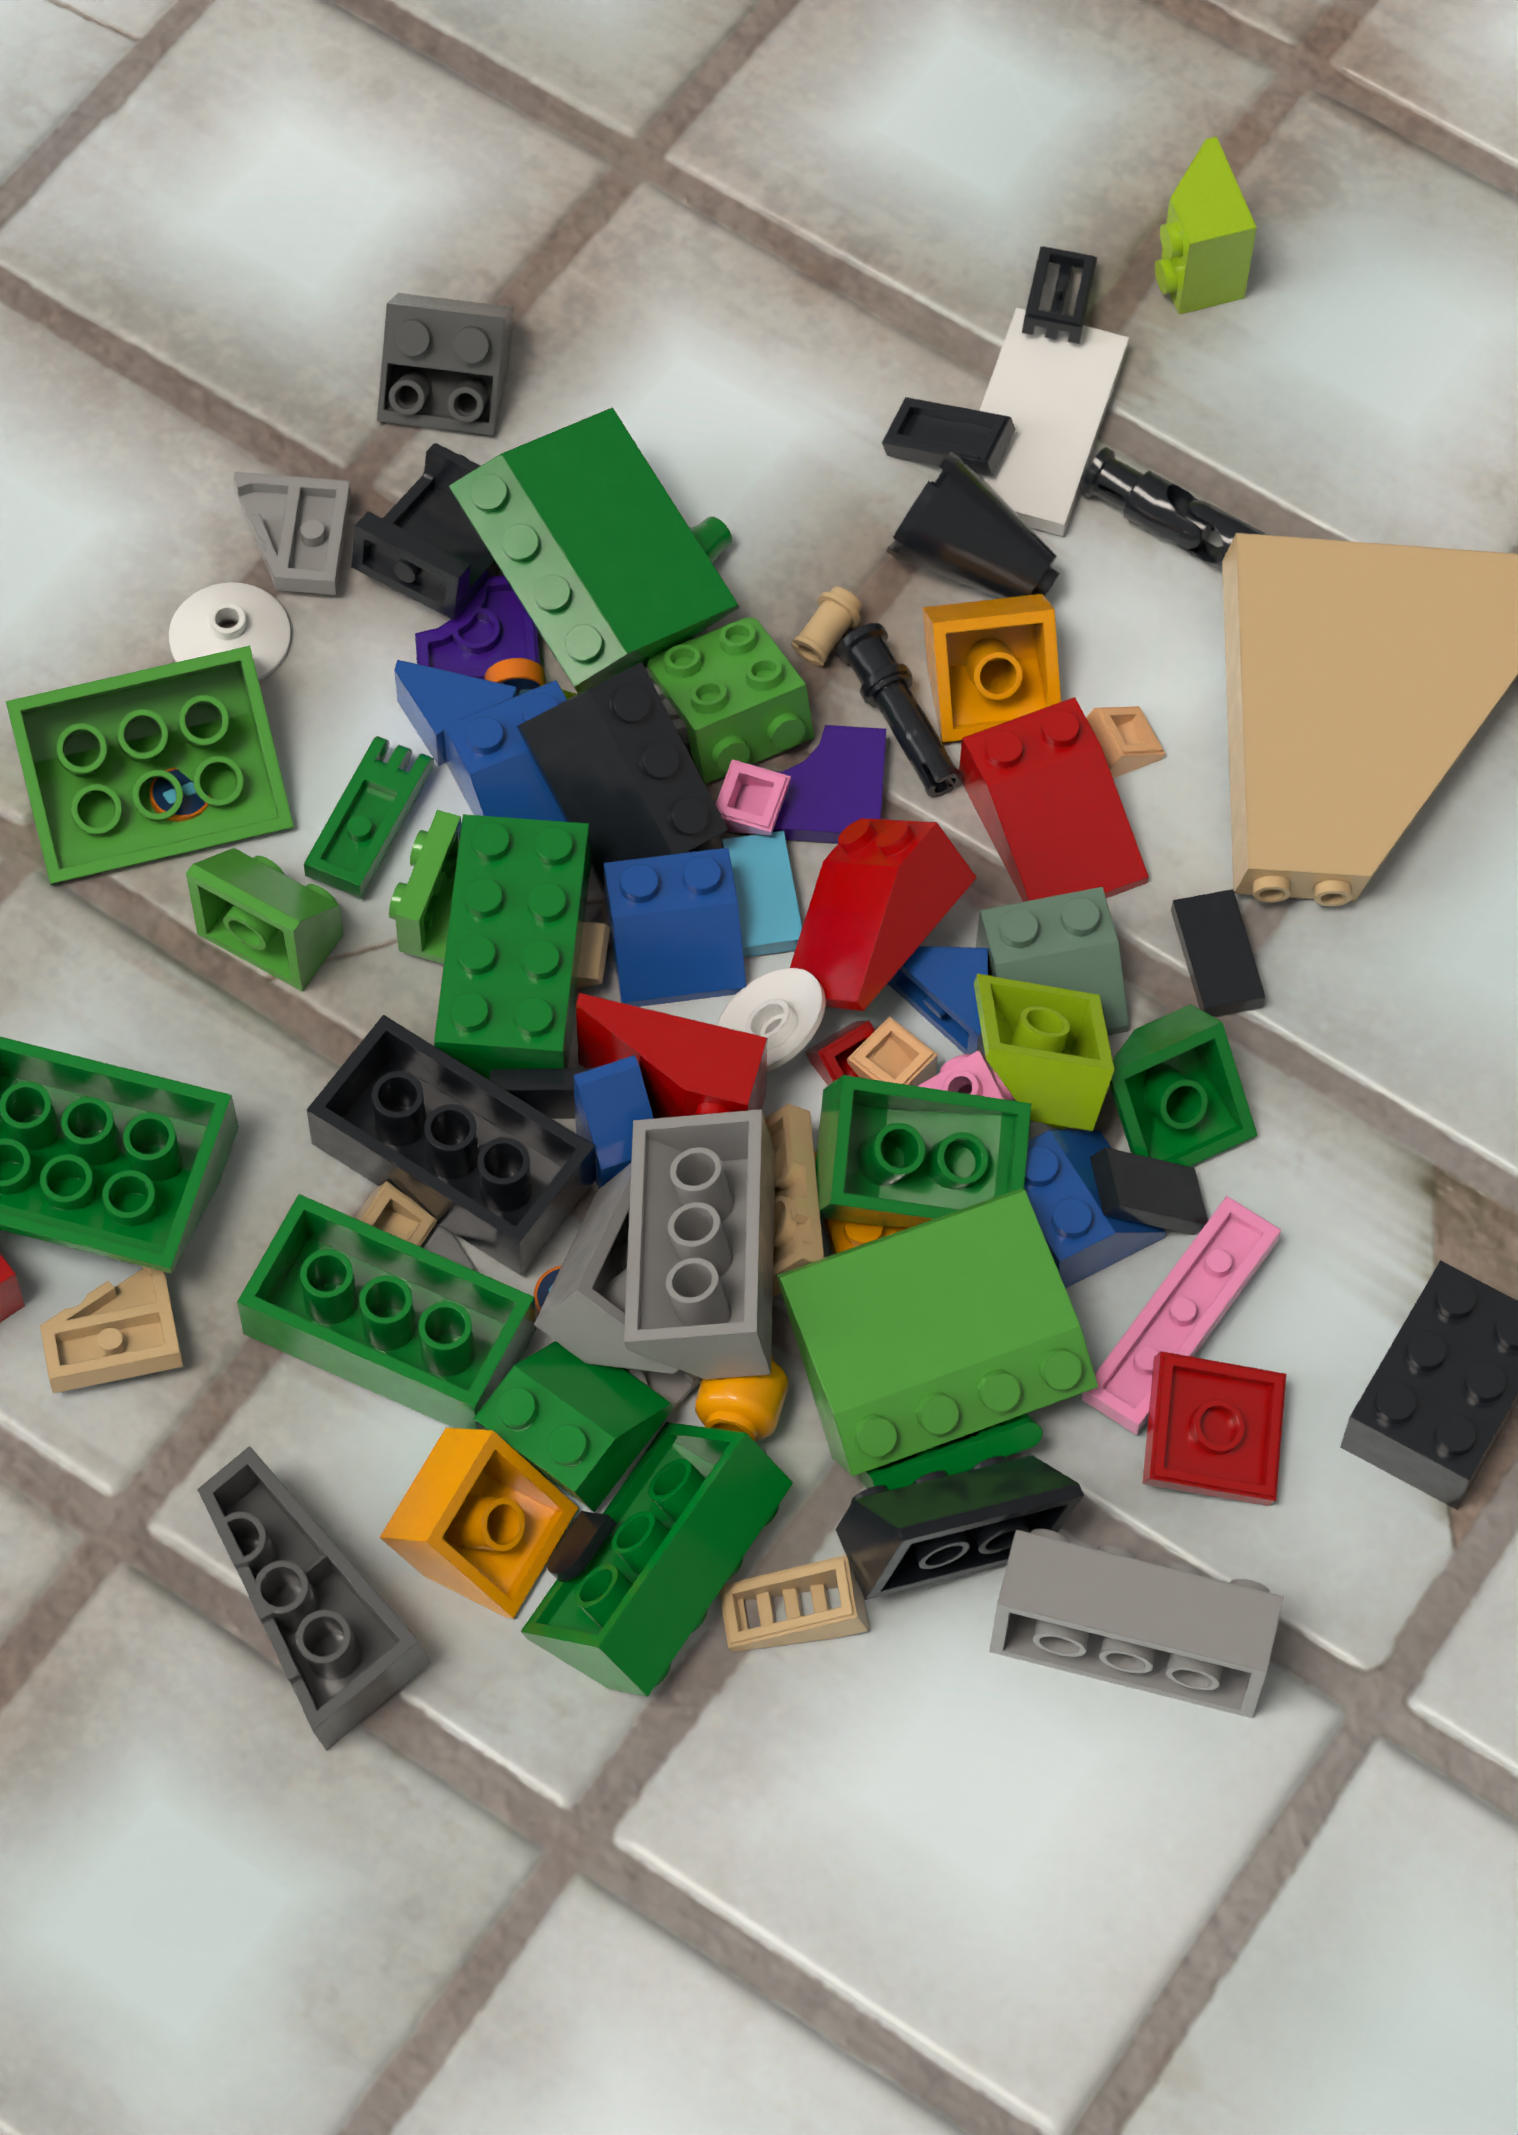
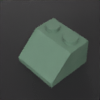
[976,887,1129,1035]

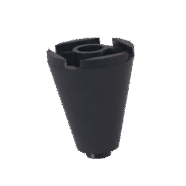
[886,451,1060,598]

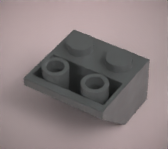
[377,293,514,436]

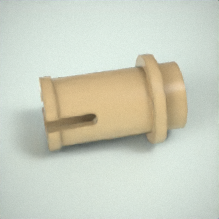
[792,587,862,666]

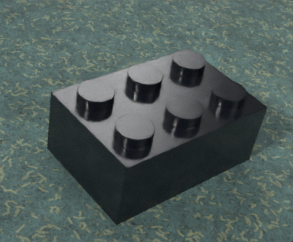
[1340,1260,1518,1510]

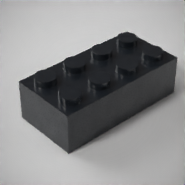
[307,1015,596,1276]

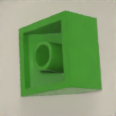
[186,848,344,992]

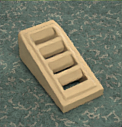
[720,1555,869,1652]

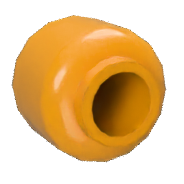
[695,1355,789,1441]

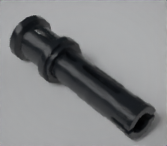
[836,623,963,797]

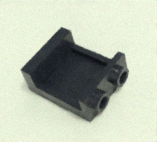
[351,443,499,620]

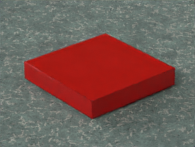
[1142,1351,1286,1506]

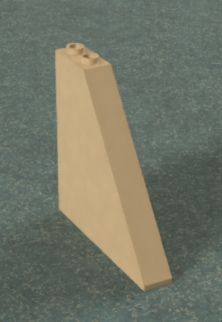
[1222,533,1518,906]

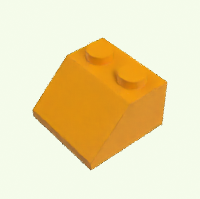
[922,594,1061,742]
[379,1428,578,1618]

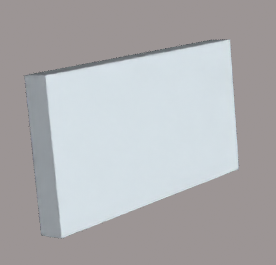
[978,307,1129,536]

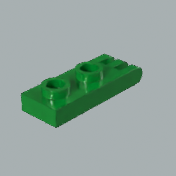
[304,736,434,898]
[858,1413,1042,1490]

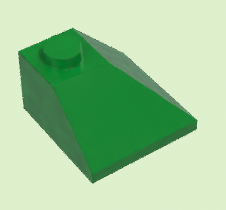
[1109,1004,1257,1167]

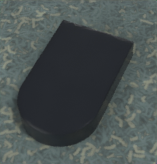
[547,1511,616,1582]

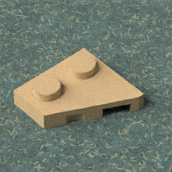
[40,1266,183,1393]

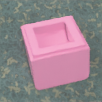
[715,759,791,835]

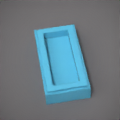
[722,831,802,958]

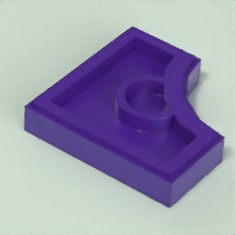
[415,576,539,680]
[755,725,886,843]

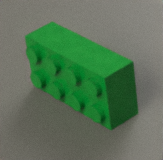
[434,814,592,1079]
[237,1194,537,1430]

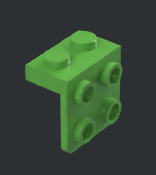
[647,617,814,784]
[389,810,462,964]

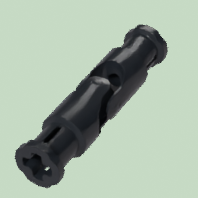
[1080,447,1268,571]

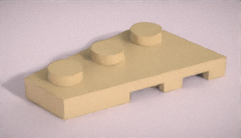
[765,1103,824,1297]

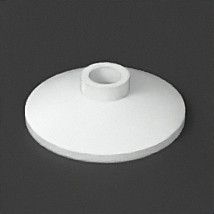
[169,582,291,682]
[716,968,826,1072]

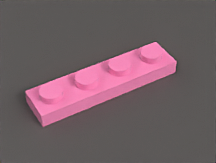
[1082,1196,1281,1435]

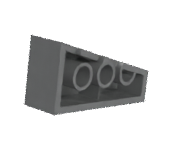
[197,1446,431,1751]

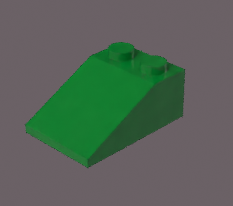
[815,1075,1032,1228]

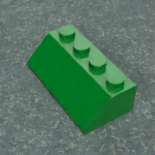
[520,1422,793,1697]

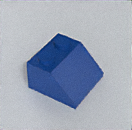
[443,680,567,822]
[604,847,746,1007]
[1024,1130,1166,1289]

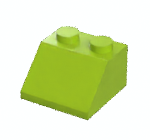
[1155,136,1257,315]
[974,974,1115,1131]

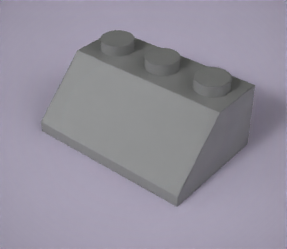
[534,1163,679,1374]

